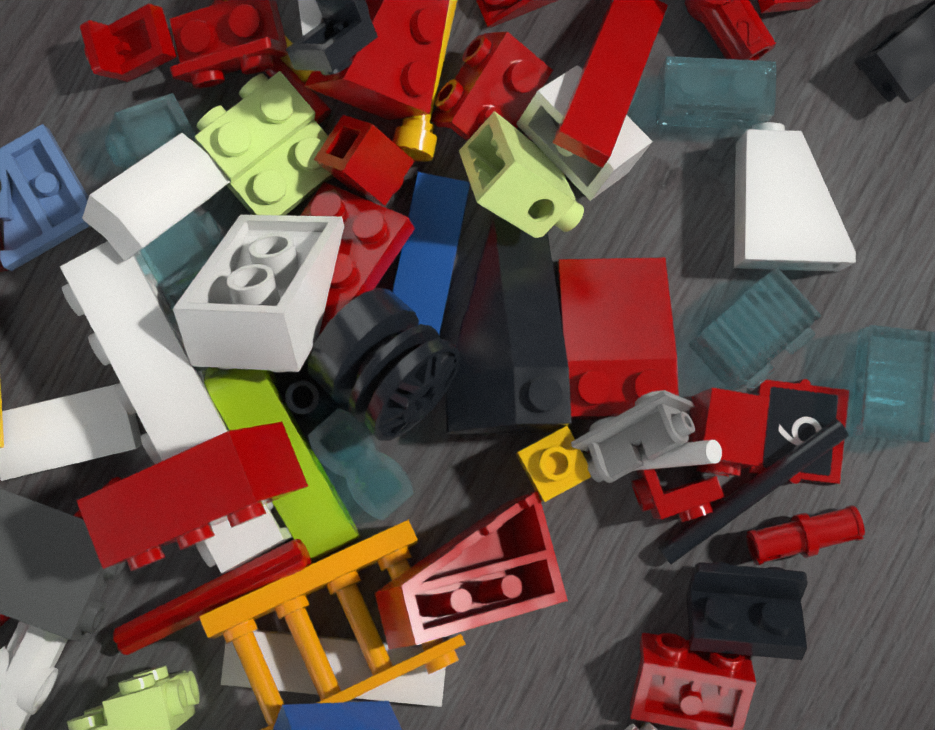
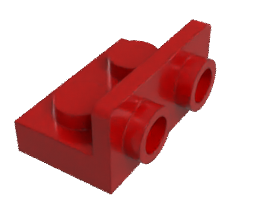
[169,0,288,89]
[630,633,756,730]

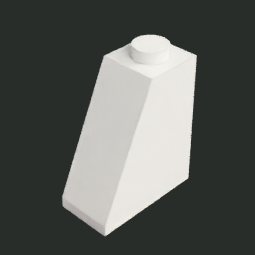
[734,122,856,272]

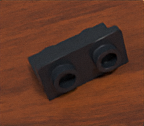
[686,562,808,660]

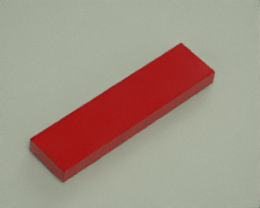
[552,0,668,168]

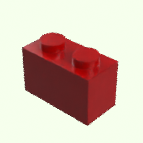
[688,387,770,477]

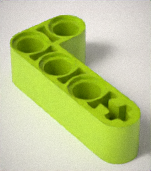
[204,367,360,564]

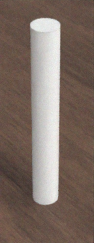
[585,440,722,471]

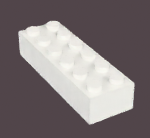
[60,241,293,573]

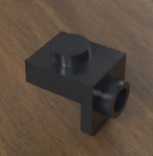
[286,0,378,75]

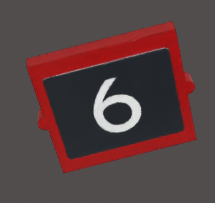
[749,379,849,484]

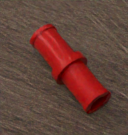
[746,505,865,565]

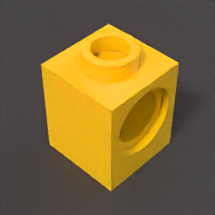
[515,426,591,502]

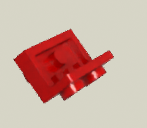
[430,31,553,141]

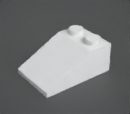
[173,215,344,372]

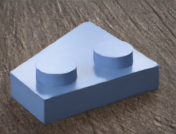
[0,124,90,271]

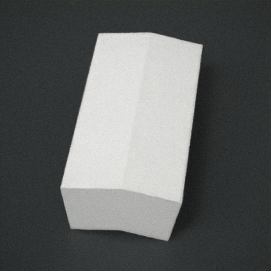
[82,133,231,261]
[0,384,143,481]

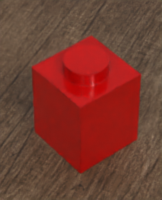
[313,115,414,206]

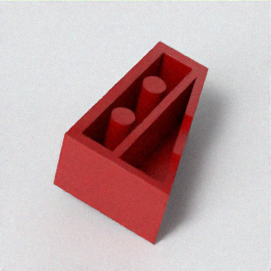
[304,0,450,120]
[76,422,308,571]
[375,490,568,649]

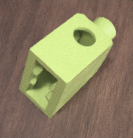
[459,111,584,238]

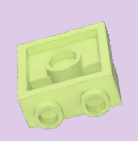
[195,71,334,216]
[67,665,199,730]

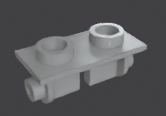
[571,390,695,483]

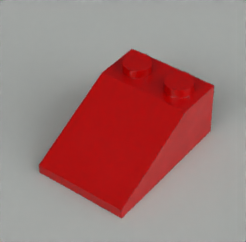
[558,257,679,420]

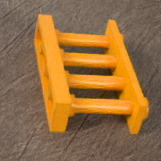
[199,519,466,730]

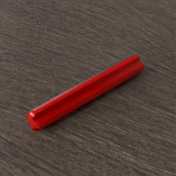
[113,539,311,655]

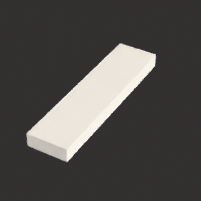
[221,630,446,707]

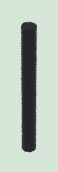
[658,418,849,565]

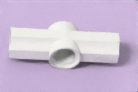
[0,621,68,730]

